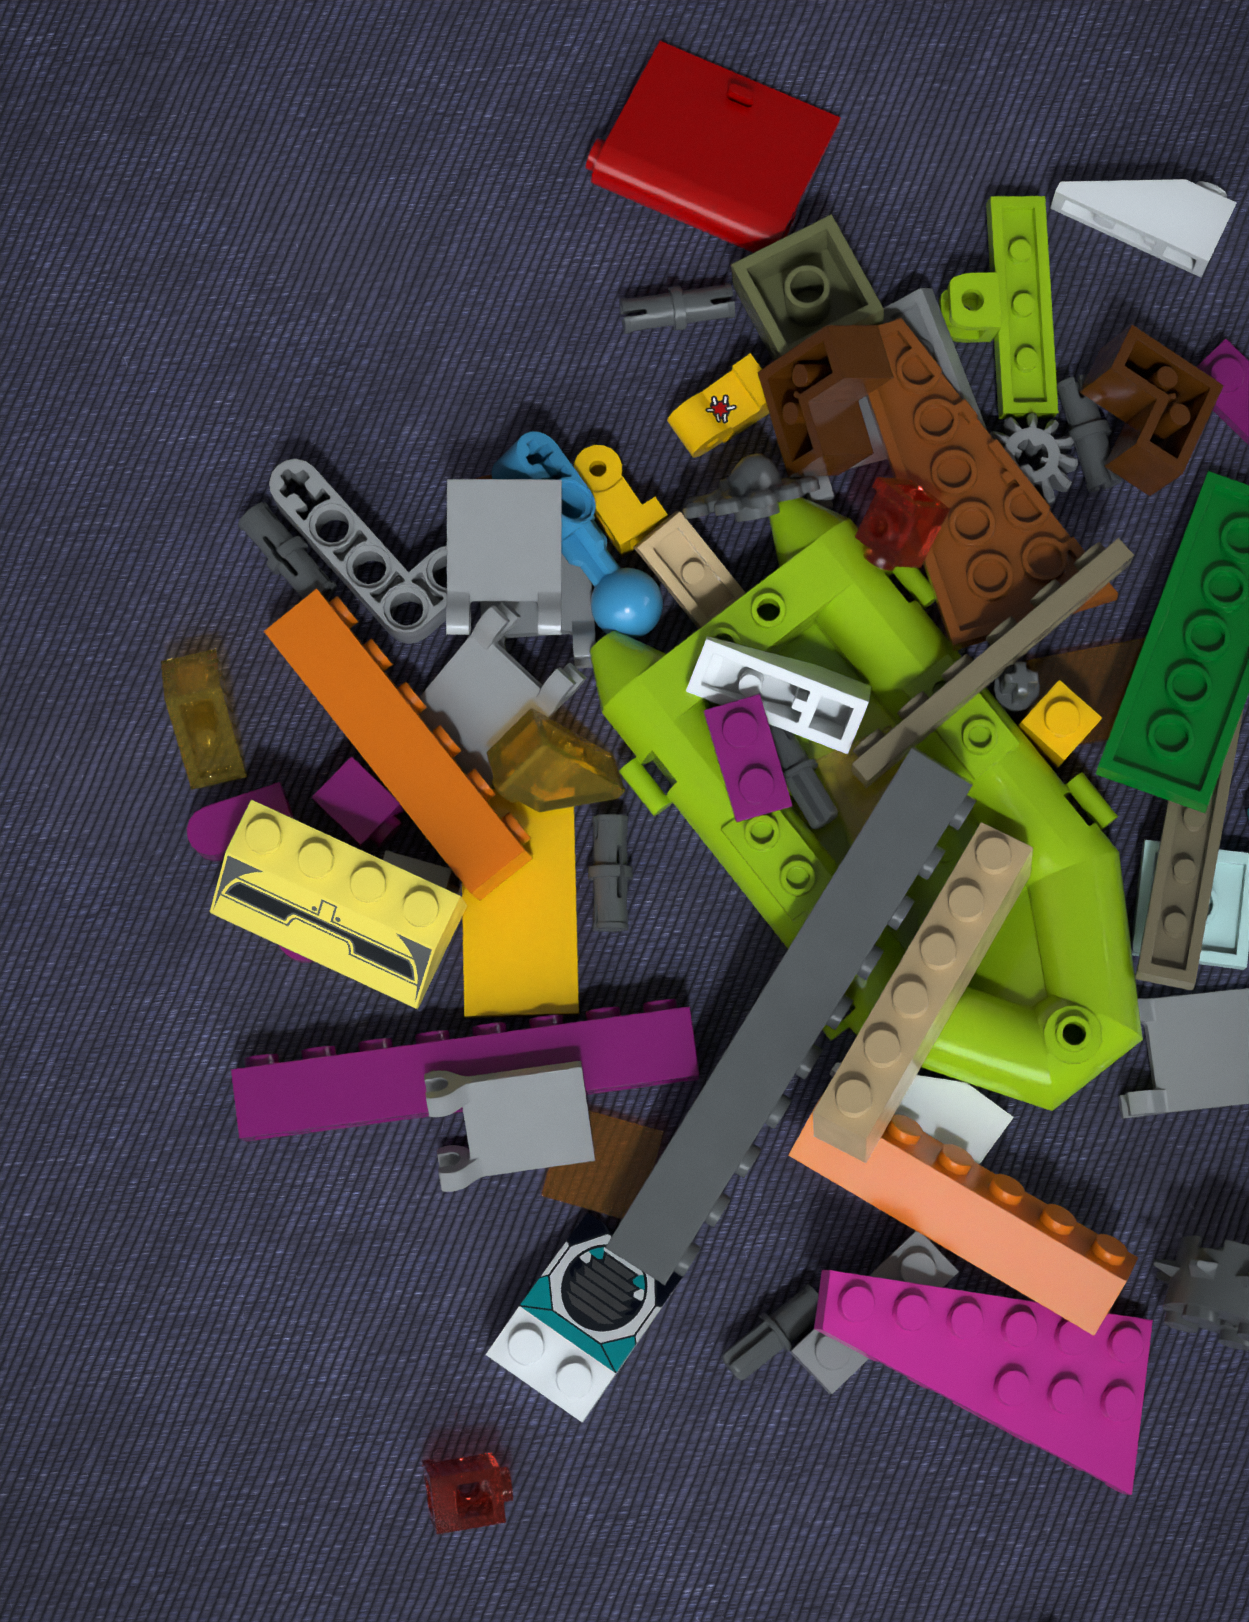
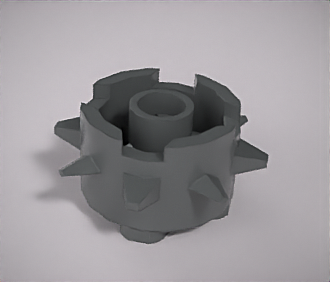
[1152,1235,1249,1351]

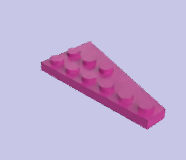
[814,1270,1153,1495]

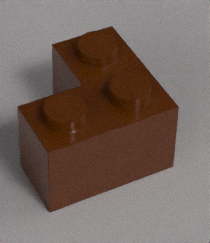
[757,325,894,477]
[1080,325,1224,496]

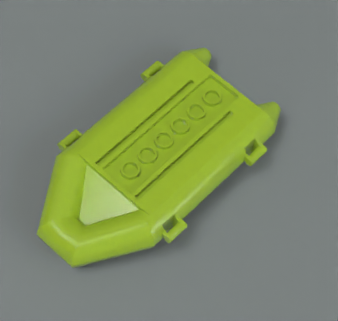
[589,497,1143,1111]

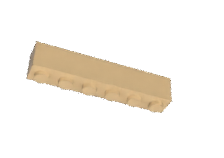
[813,822,1033,1163]

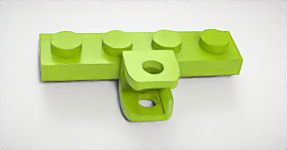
[939,196,1059,419]

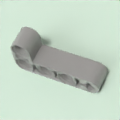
[269,459,447,644]

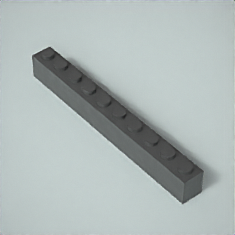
[605,747,977,1285]

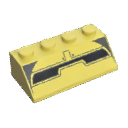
[210,800,467,1010]

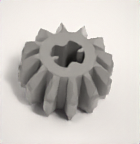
[990,413,1078,506]

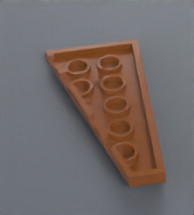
[866,318,1118,651]

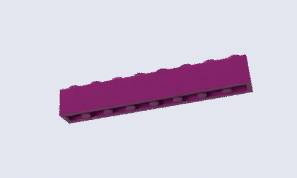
[231,999,699,1142]

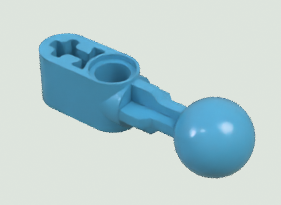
[492,431,663,639]

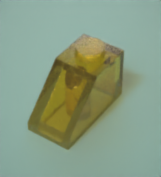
[161,649,247,790]
[486,708,625,812]

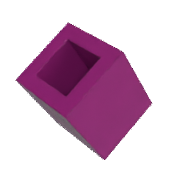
[311,757,404,852]

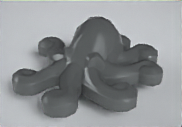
[683,453,820,522]

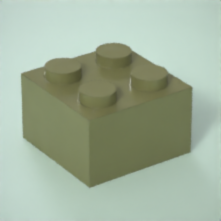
[731,214,884,362]

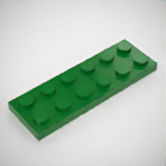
[1096,471,1249,813]

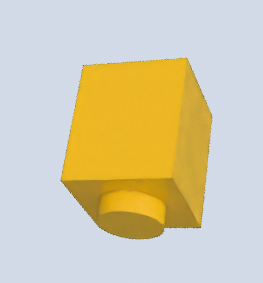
[1018,680,1102,769]

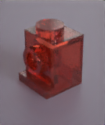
[855,477,950,571]
[422,1452,513,1534]

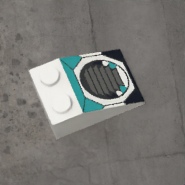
[486,1212,682,1422]

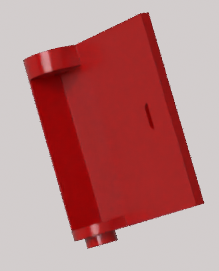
[585,41,841,253]

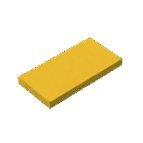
[462,787,579,1018]

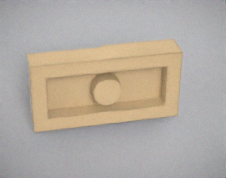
[633,511,746,629]

